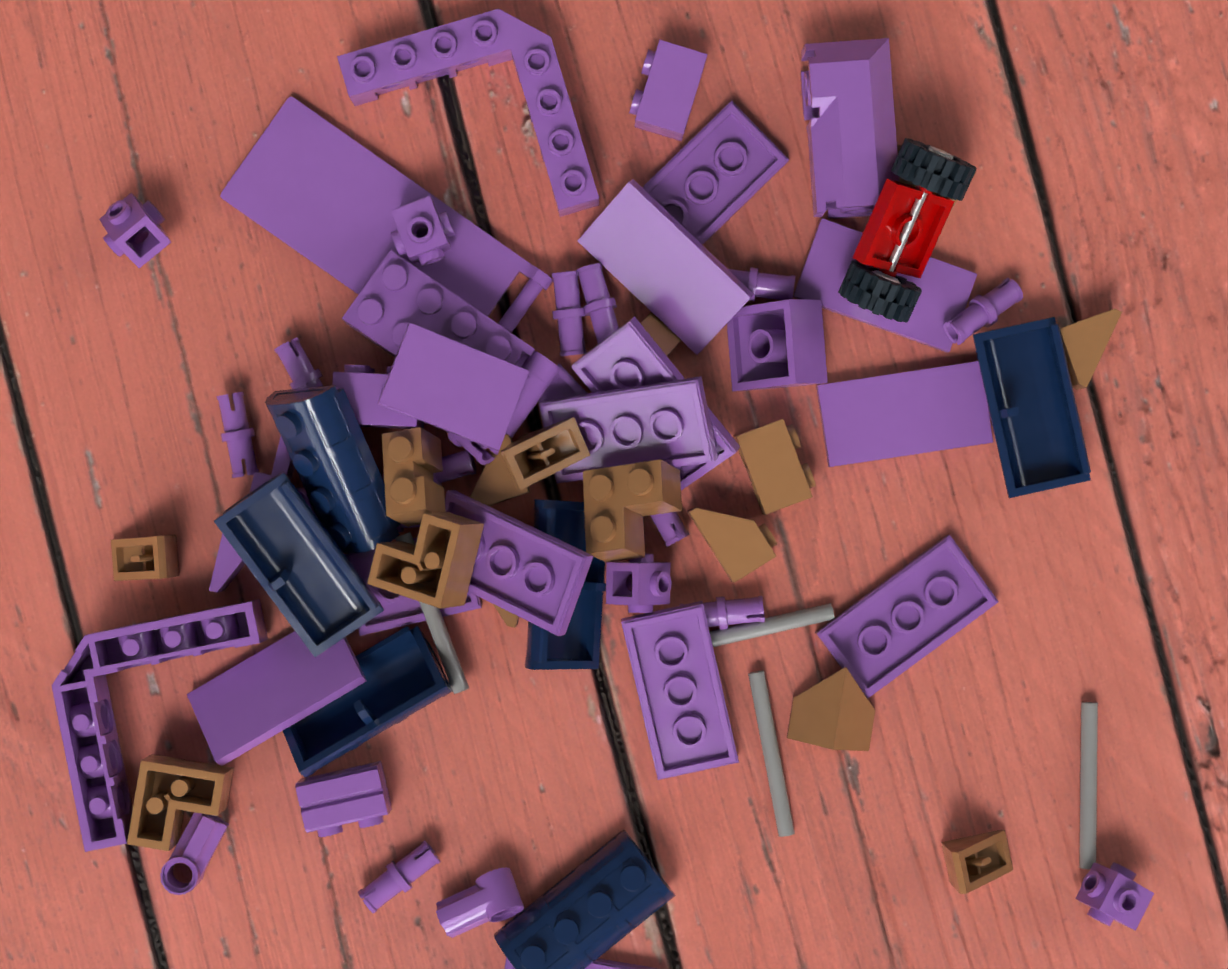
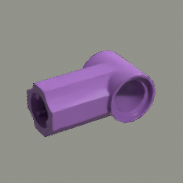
[160,812,229,895]
[436,867,524,938]

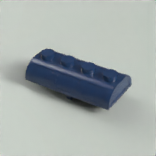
[973,317,1091,498]
[265,385,401,553]
[214,471,385,657]
[525,499,606,670]
[283,626,453,777]
[494,830,676,969]

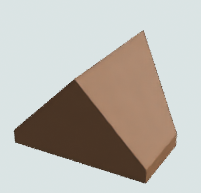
[787,667,875,751]

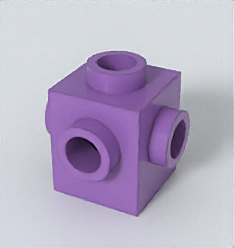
[99,193,171,268]
[391,196,455,266]
[606,554,672,613]
[1075,862,1154,931]

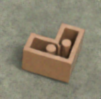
[583,459,682,562]
[367,512,484,609]
[127,754,234,851]

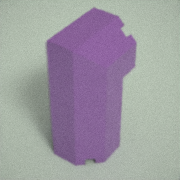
[801,38,900,219]

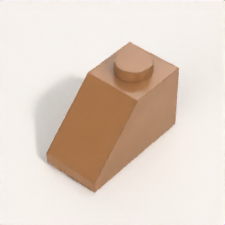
[688,507,777,583]

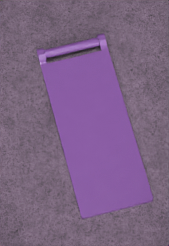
[220,97,553,333]

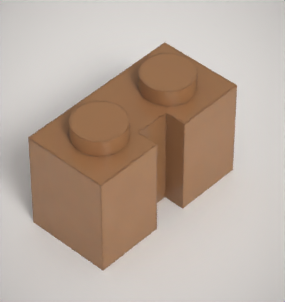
[733,419,816,515]
[382,427,446,527]

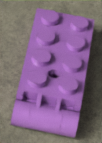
[342,250,560,438]

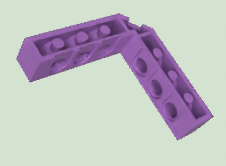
[337,9,599,217]
[51,599,268,852]

